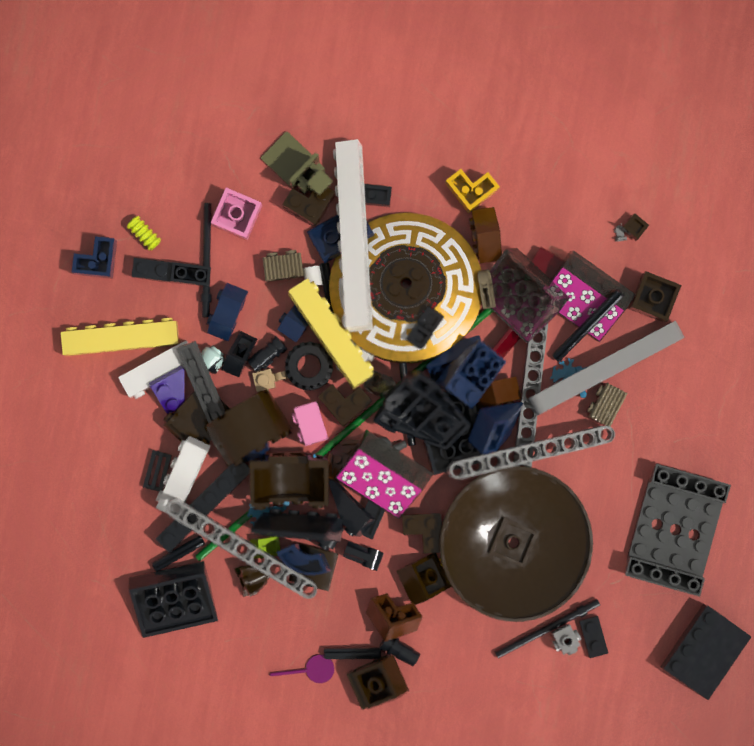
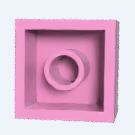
[211,188,263,240]
[292,402,328,446]

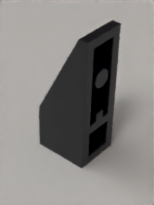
[329,479,376,537]

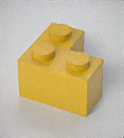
[445,169,500,213]

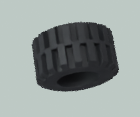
[285,342,333,391]

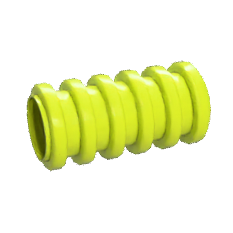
[127,216,161,251]

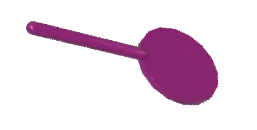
[269,654,334,683]

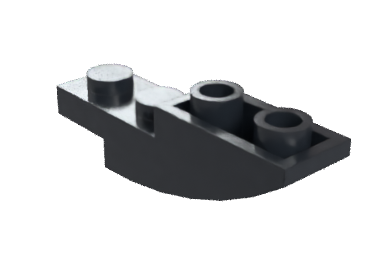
[131,258,211,286]

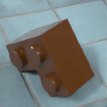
[469,207,502,263]
[476,376,522,413]
[366,593,423,642]

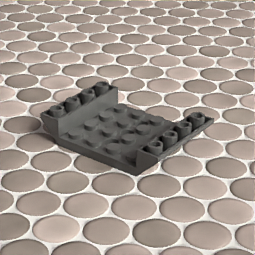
[625,464,731,597]

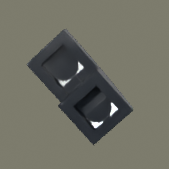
[406,305,444,350]

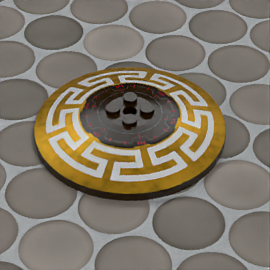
[329,213,482,363]

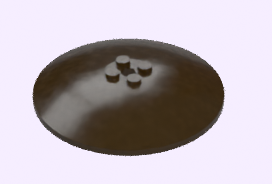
[439,466,593,622]

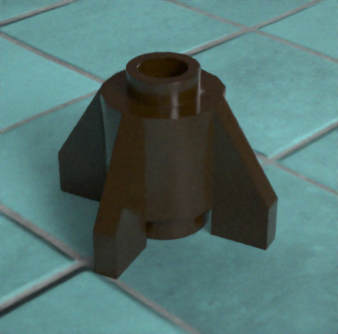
[235,565,269,597]

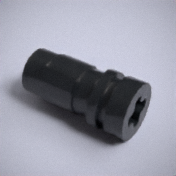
[248,335,288,372]
[379,637,420,667]

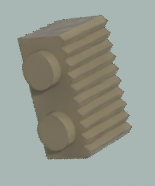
[263,250,304,282]
[587,383,628,427]

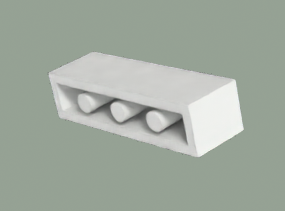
[118,341,188,399]
[156,436,210,514]

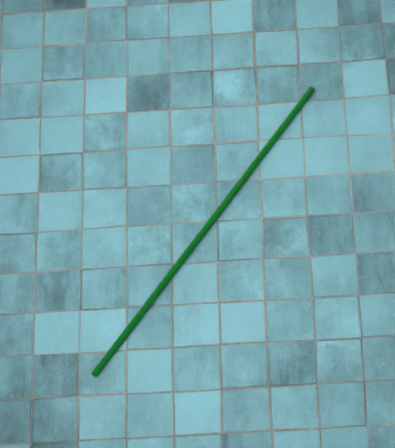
[195,271,535,561]

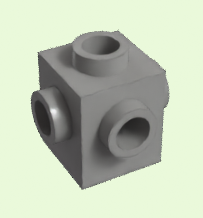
[551,624,582,655]

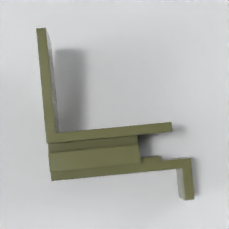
[261,131,332,195]

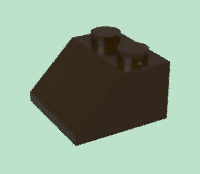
[396,553,452,605]

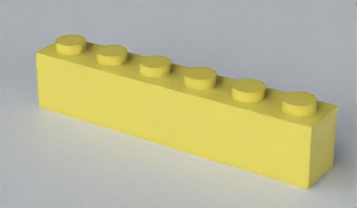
[288,278,374,389]
[61,318,180,356]

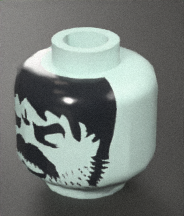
[201,346,225,374]

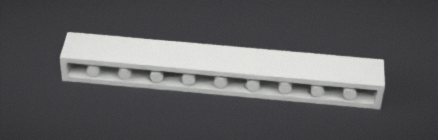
[333,139,373,332]

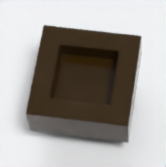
[622,213,649,241]

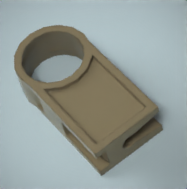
[478,269,496,309]

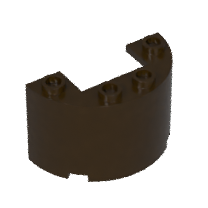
[204,389,292,467]
[250,452,328,510]

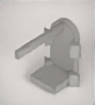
[614,223,627,242]

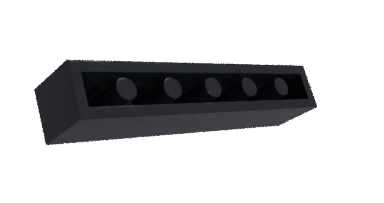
[156,462,250,552]

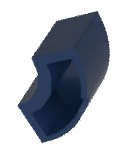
[206,283,248,341]
[277,297,322,342]
[277,544,332,575]

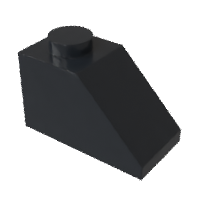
[222,331,258,377]

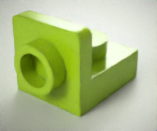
[250,537,281,559]

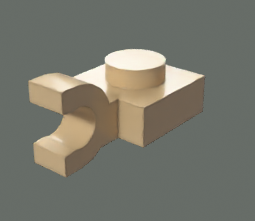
[252,369,288,392]

